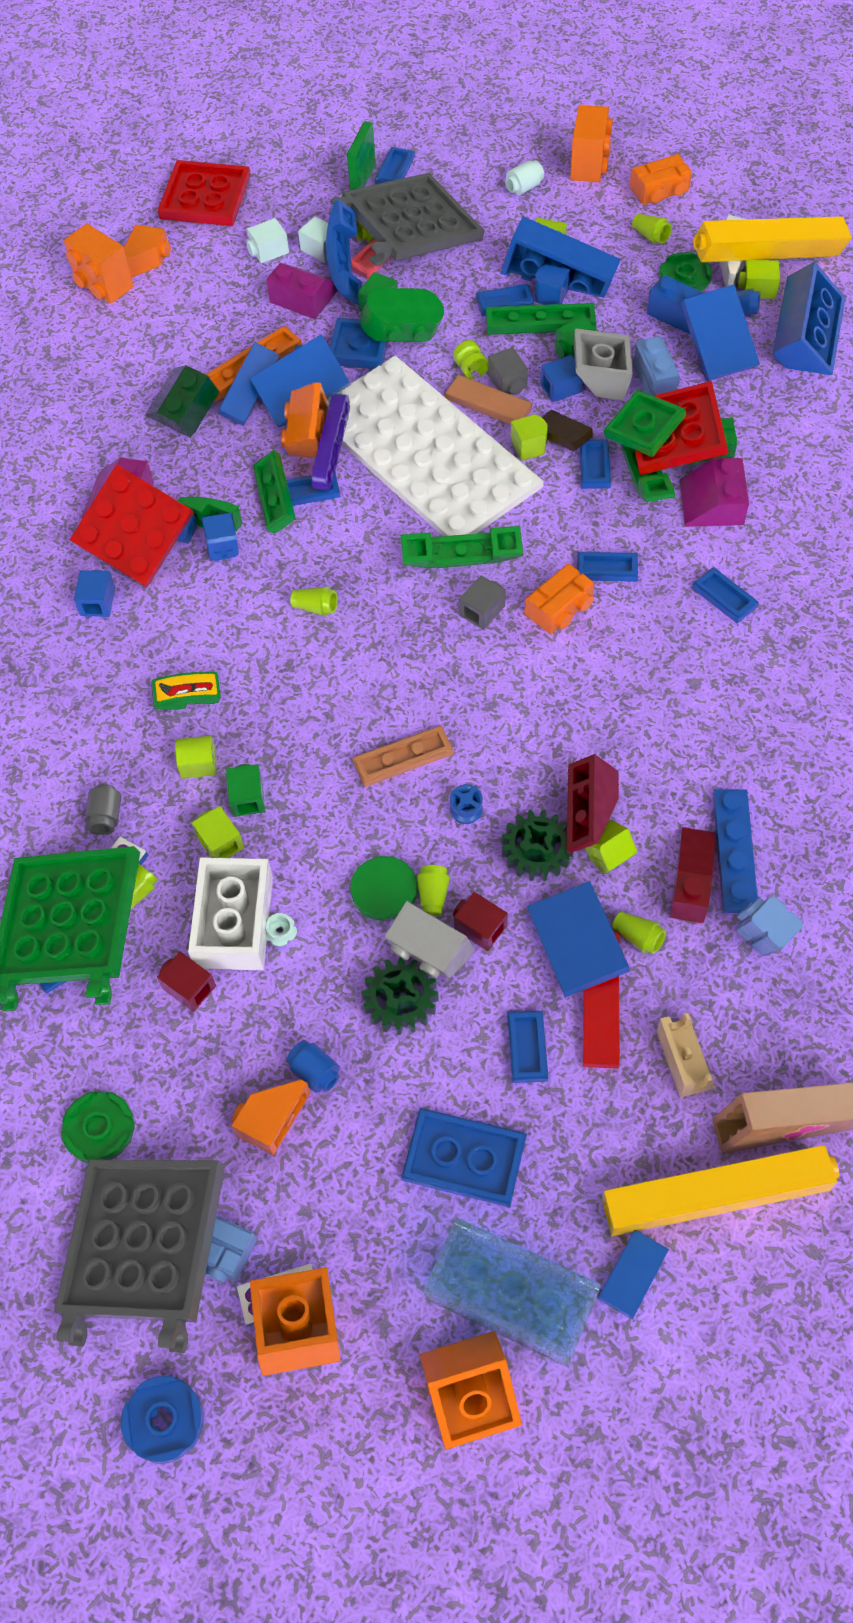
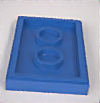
[681,285,760,382]
[250,334,351,428]
[527,881,630,998]
[401,1108,527,1208]

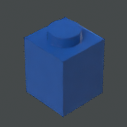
[540,355,583,402]
[74,570,115,617]

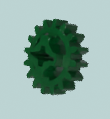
[502,810,574,881]
[362,957,439,1035]

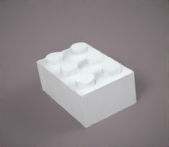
[188,858,273,970]

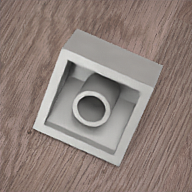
[574,329,633,400]
[384,901,475,979]

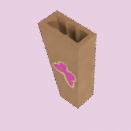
[712,1083,853,1154]

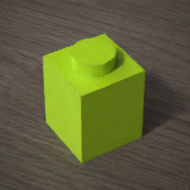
[738,260,780,299]

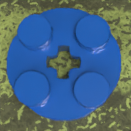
[121,1376,204,1464]

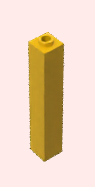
[693,216,852,262]
[602,1145,839,1237]

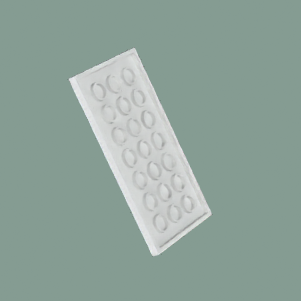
[327,355,544,536]

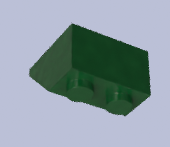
[145,365,220,438]

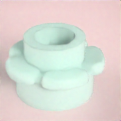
[266,913,297,946]

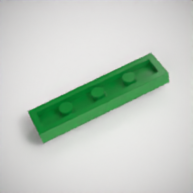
[486,303,596,335]

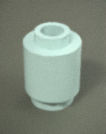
[505,160,544,196]

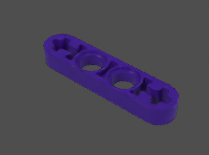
[312,394,350,490]

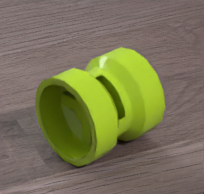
[453,340,488,379]

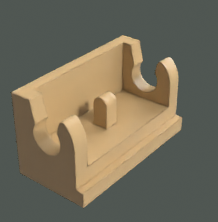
[657,1013,715,1098]

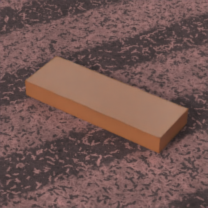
[445,375,533,424]
[352,725,454,787]

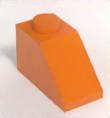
[124,224,171,278]
[231,1079,310,1156]

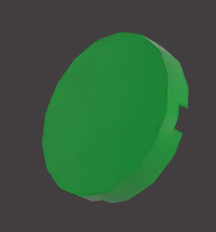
[659,252,712,291]
[350,856,418,921]
[61,1091,135,1163]

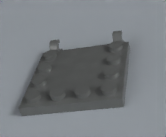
[329,173,485,266]
[54,1160,225,1353]

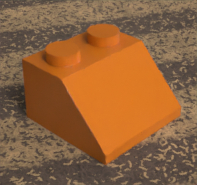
[281,382,329,458]
[250,1267,341,1376]
[419,1330,522,1450]

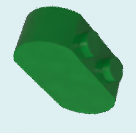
[359,288,444,342]

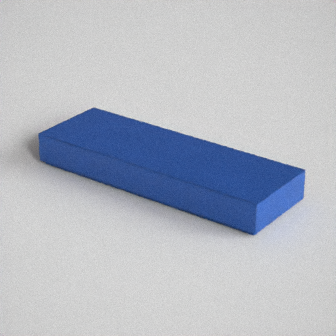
[218,342,280,426]

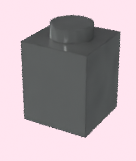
[488,347,528,394]
[459,575,506,630]

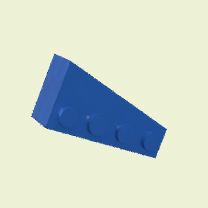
[500,216,621,298]

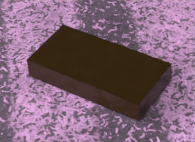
[542,410,593,452]

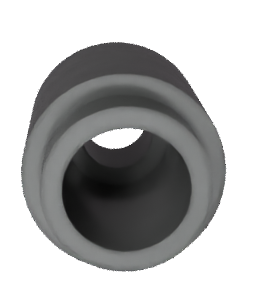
[85,784,121,835]

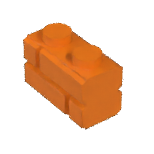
[630,154,692,205]
[524,564,594,634]

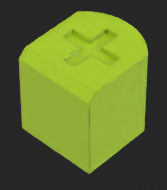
[511,414,547,461]
[175,735,217,779]
[585,820,638,874]

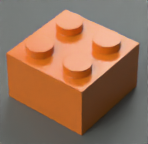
[570,105,613,183]
[64,223,134,304]

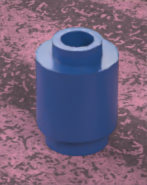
[286,1040,340,1093]

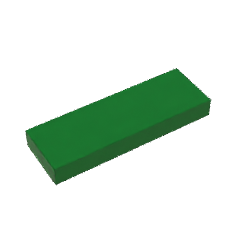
[253,450,296,533]

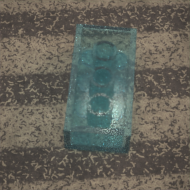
[424,1217,601,1368]

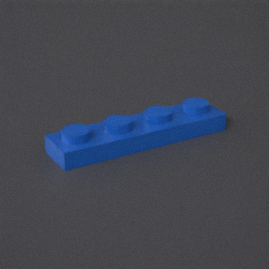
[713,789,758,913]

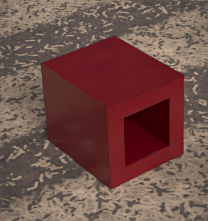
[453,892,508,951]
[157,951,216,1012]

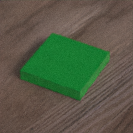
[347,121,376,190]
[603,390,686,457]

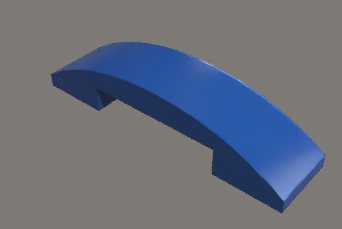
[326,199,362,306]

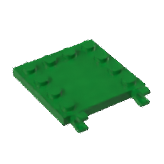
[0,846,140,1011]

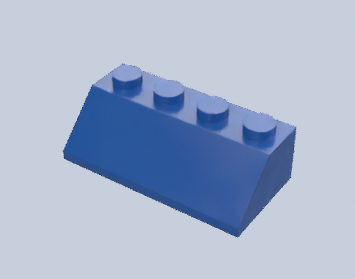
[773,261,846,375]

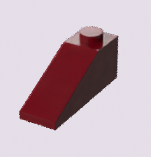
[567,754,619,853]
[669,827,716,923]

